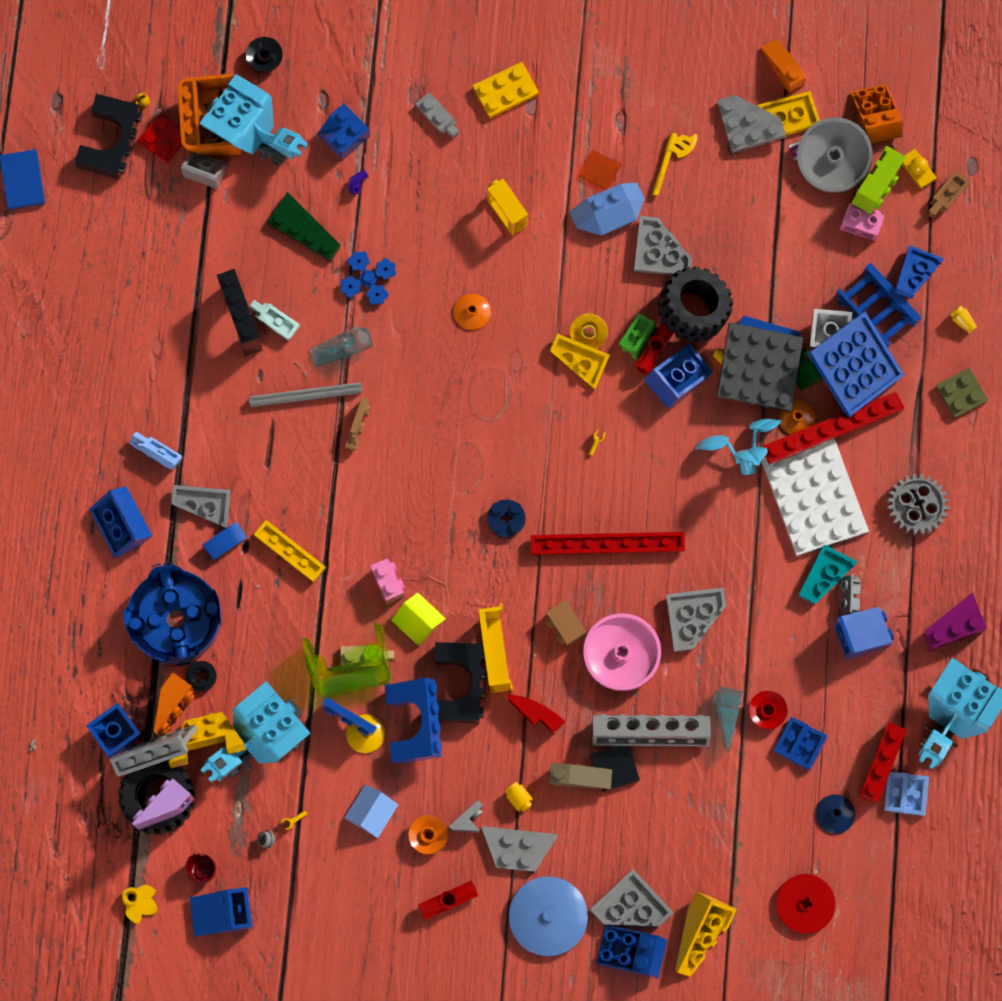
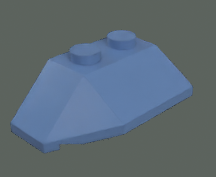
[569,182,645,236]

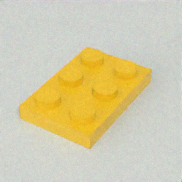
[473,62,539,119]

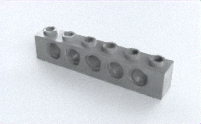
[592,714,711,747]

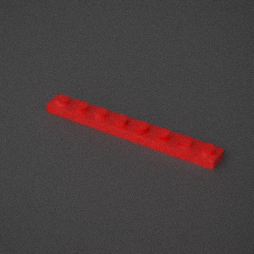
[762,392,905,465]
[530,532,685,555]

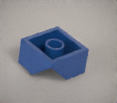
[317,103,370,161]
[86,703,143,759]

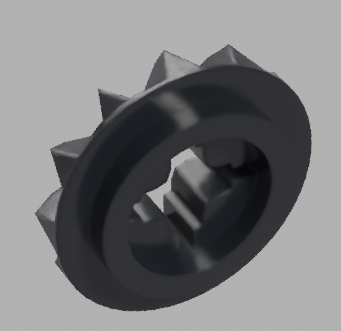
[185,661,217,692]

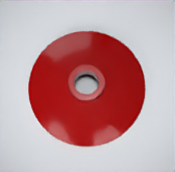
[749,691,788,729]

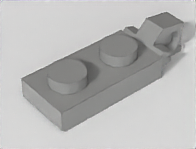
[415,92,459,139]

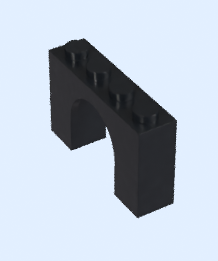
[75,94,143,179]
[217,269,262,356]
[435,642,485,724]

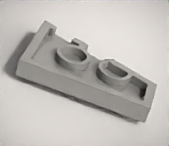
[171,485,231,528]

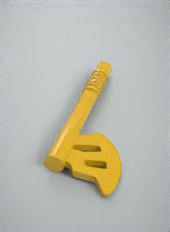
[652,133,697,197]

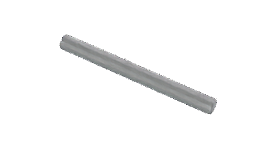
[249,382,362,407]

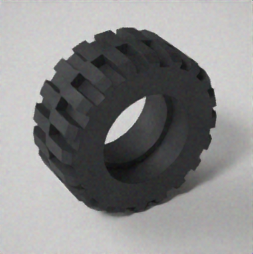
[657,266,733,342]
[118,760,195,835]

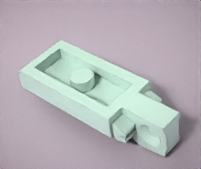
[250,300,300,341]

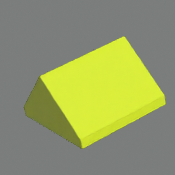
[391,593,446,647]

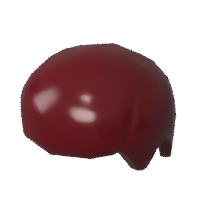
[186,852,216,883]

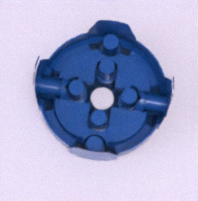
[123,562,223,666]

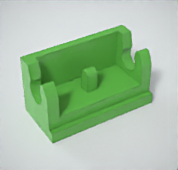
[619,314,657,360]

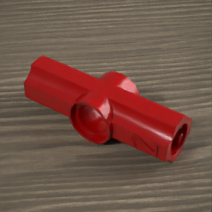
[634,322,674,375]
[418,880,479,921]

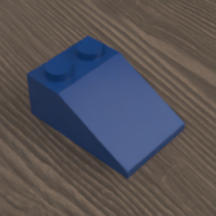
[644,344,714,409]

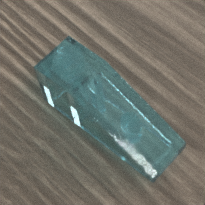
[310,326,373,367]
[712,686,743,751]

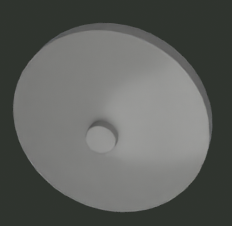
[797,117,873,193]

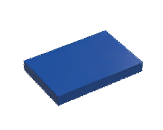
[0,149,46,210]

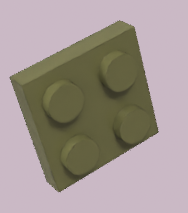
[936,368,988,419]

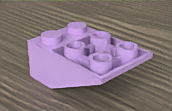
[132,779,194,830]

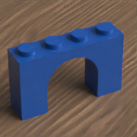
[385,678,442,764]

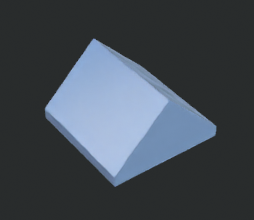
[345,785,398,838]

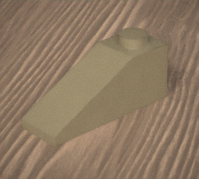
[549,763,612,789]

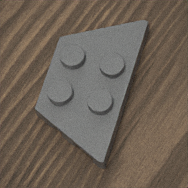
[482,826,558,872]

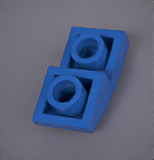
[202,522,247,560]

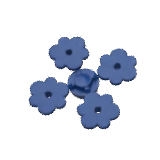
[340,251,396,305]

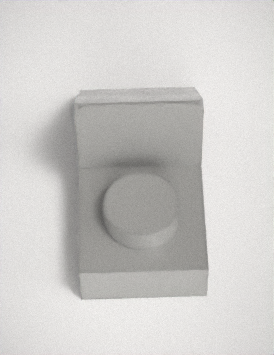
[449,800,483,833]

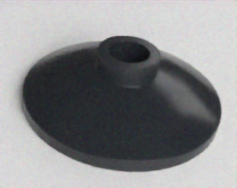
[246,37,283,72]

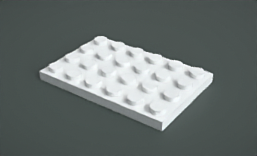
[761,439,869,557]

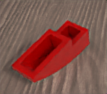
[507,694,565,735]

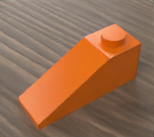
[761,39,806,94]

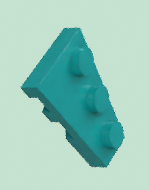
[798,545,858,605]

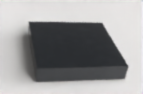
[591,746,640,792]

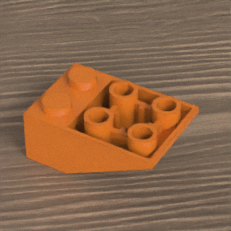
[850,84,902,144]
[154,673,195,737]

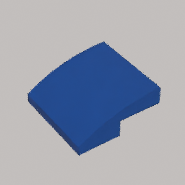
[774,717,828,771]

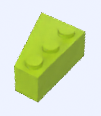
[852,146,906,214]

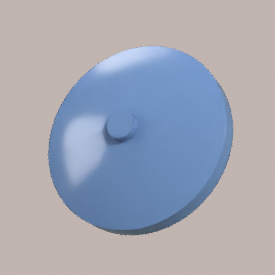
[509,877,588,957]

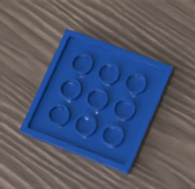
[807,312,904,417]

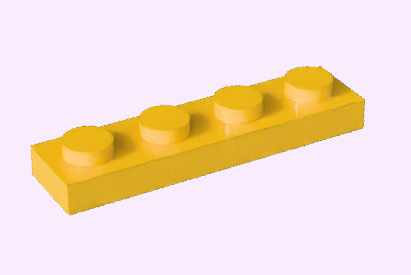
[254,520,326,583]

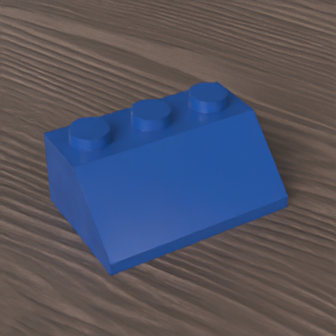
[89,486,152,558]

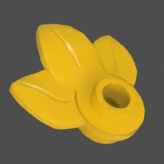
[121,885,158,924]

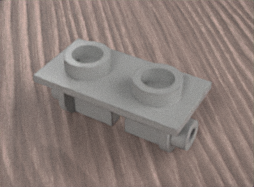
[839,574,861,615]

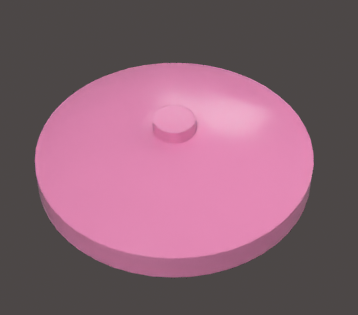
[583,613,661,691]

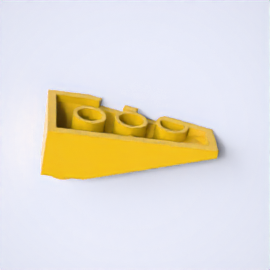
[675,892,737,977]

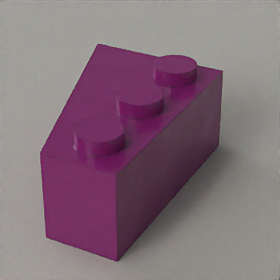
[923,593,987,652]

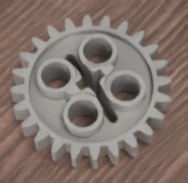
[887,474,950,536]

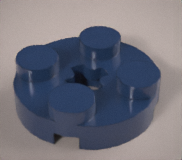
[487,499,526,538]

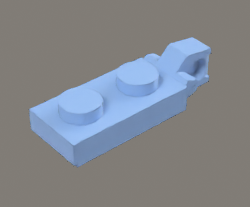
[129,432,182,470]

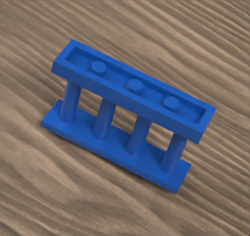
[835,263,921,348]

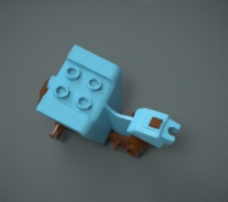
[918,658,1002,769]

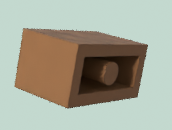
[545,600,587,648]

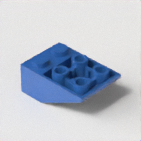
[190,887,253,937]
[596,925,668,979]

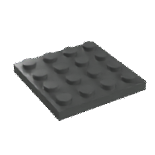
[716,322,803,412]

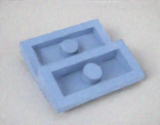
[884,772,929,816]

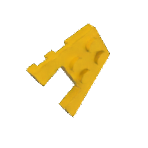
[169,712,246,768]

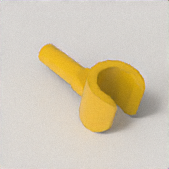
[588,429,606,456]
[281,811,308,830]

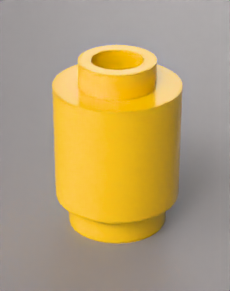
[505,782,533,812]

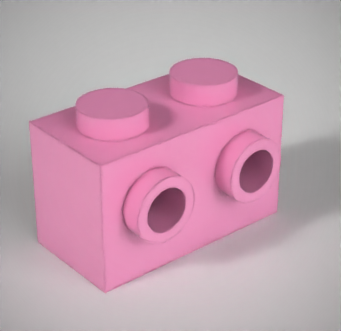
[840,203,885,241]
[370,558,406,605]

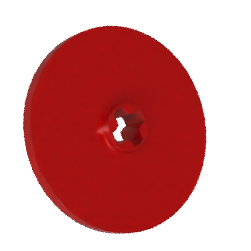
[776,874,835,934]

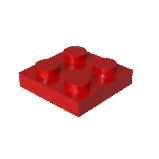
[138,112,183,164]

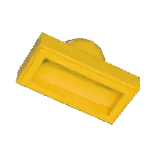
[902,149,937,190]

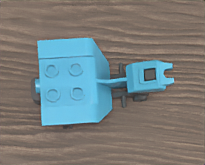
[200,74,308,166]
[201,681,311,783]

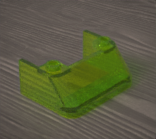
[302,623,392,698]

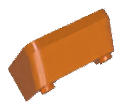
[178,73,242,157]

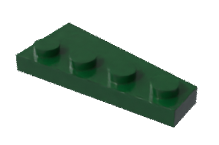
[267,192,341,262]

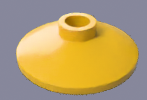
[570,313,608,349]
[346,714,385,753]

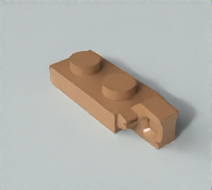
[927,171,970,219]
[345,397,371,451]

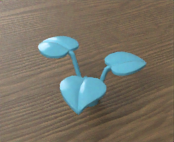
[695,419,781,475]

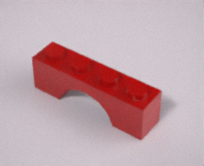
[858,722,907,804]

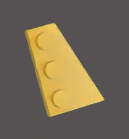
[550,333,610,390]

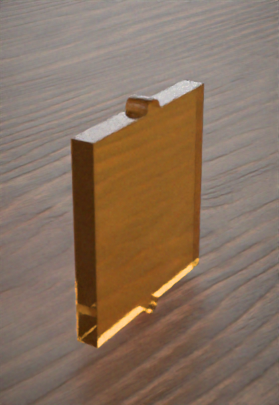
[578,150,622,190]

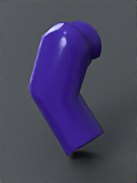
[348,169,369,195]

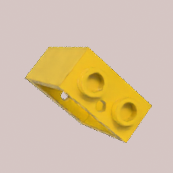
[487,179,528,236]

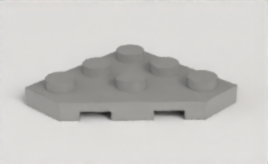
[717,95,786,154]
[634,216,692,276]
[666,587,726,652]
[590,869,674,927]

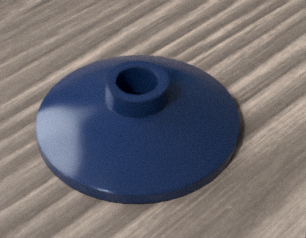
[816,795,855,834]

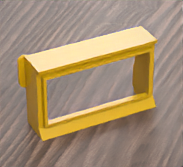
[478,603,513,694]

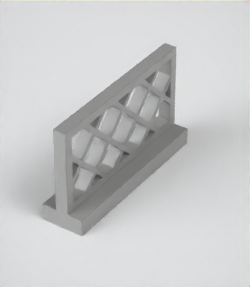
[110,724,198,777]

